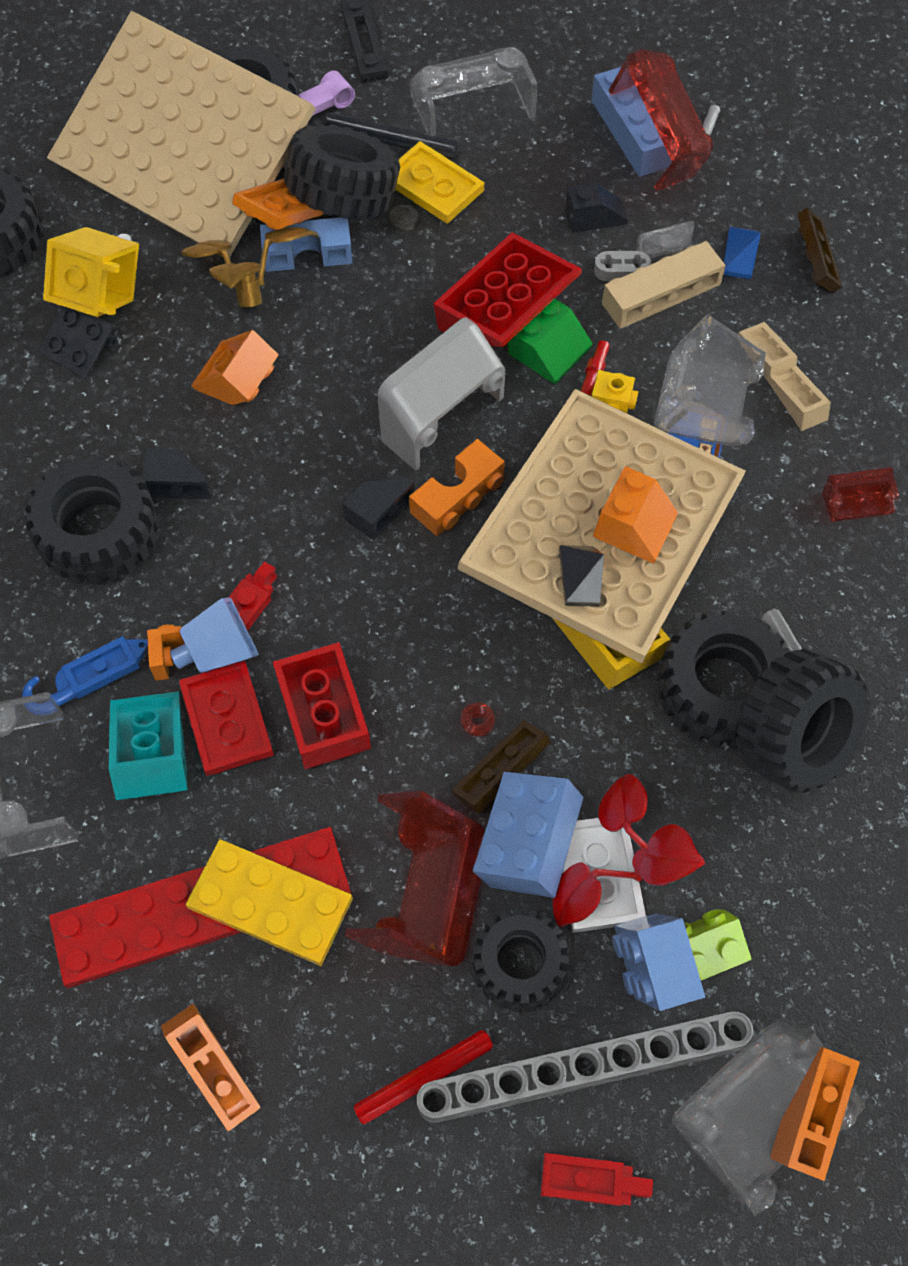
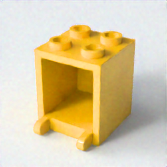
[43,227,139,317]

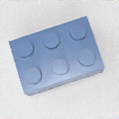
[473,772,584,898]
[612,913,705,1011]

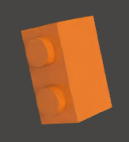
[191,329,279,405]
[592,466,678,564]

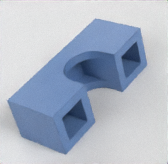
[260,218,353,272]

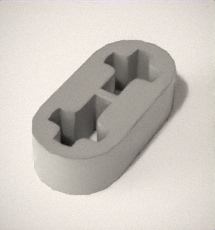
[594,251,651,281]

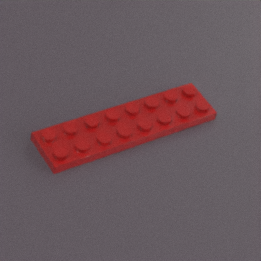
[49,827,351,989]

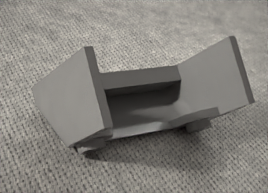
[378,317,505,471]

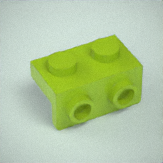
[684,909,752,980]

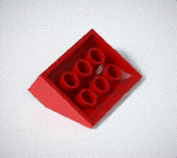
[433,232,582,347]

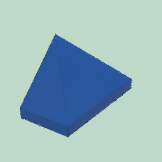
[723,227,761,279]

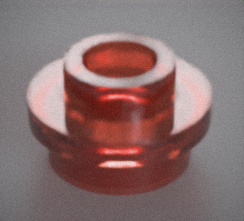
[461,702,495,736]

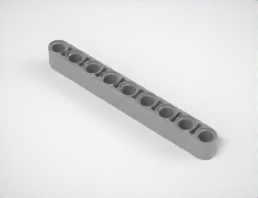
[417,1012,753,1123]

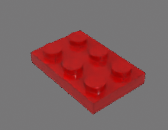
[179,660,274,776]

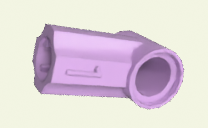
[298,70,355,116]

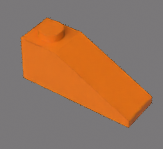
[161,1004,261,1131]
[770,1047,860,1181]

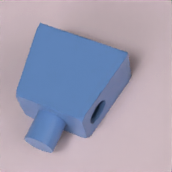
[170,598,259,673]

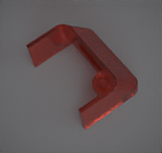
[608,49,713,191]
[345,790,485,966]

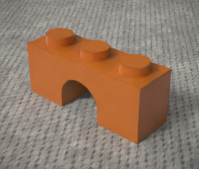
[409,439,505,536]

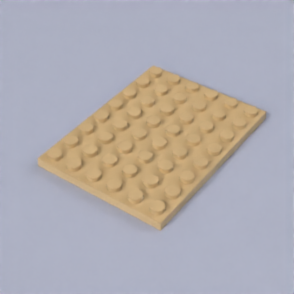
[47,11,316,258]
[458,389,746,663]

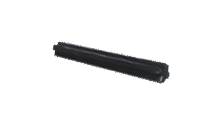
[325,113,458,158]

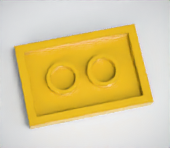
[395,141,484,224]

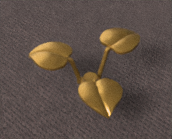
[181,227,319,307]

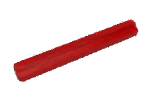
[354,1030,493,1124]

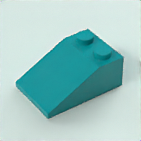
[108,691,188,800]

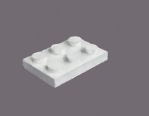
[562,818,646,933]

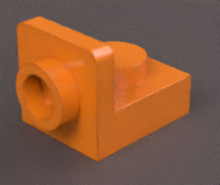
[147,625,185,681]

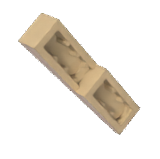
[738,322,831,431]

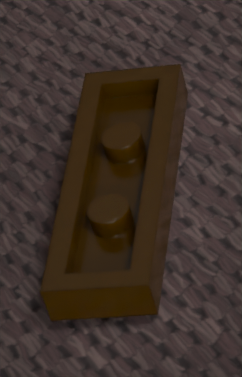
[797,207,843,294]
[451,720,551,814]

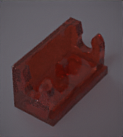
[822,467,899,522]

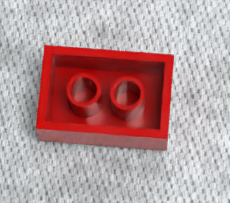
[273,642,371,769]

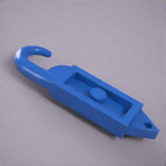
[22,636,148,712]

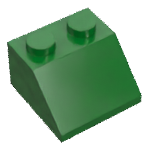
[508,299,593,385]

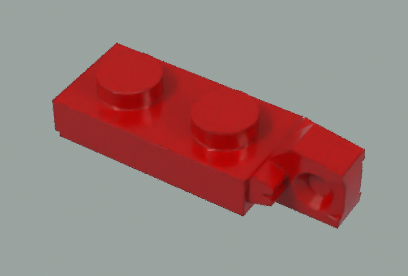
[228,562,278,631]
[540,1153,653,1206]

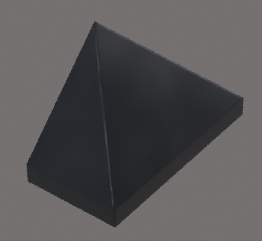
[559,545,604,607]

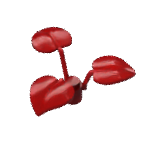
[552,774,705,928]

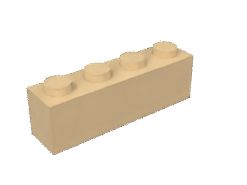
[602,241,726,329]

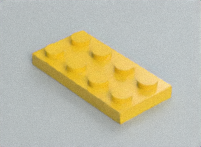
[186,839,353,966]

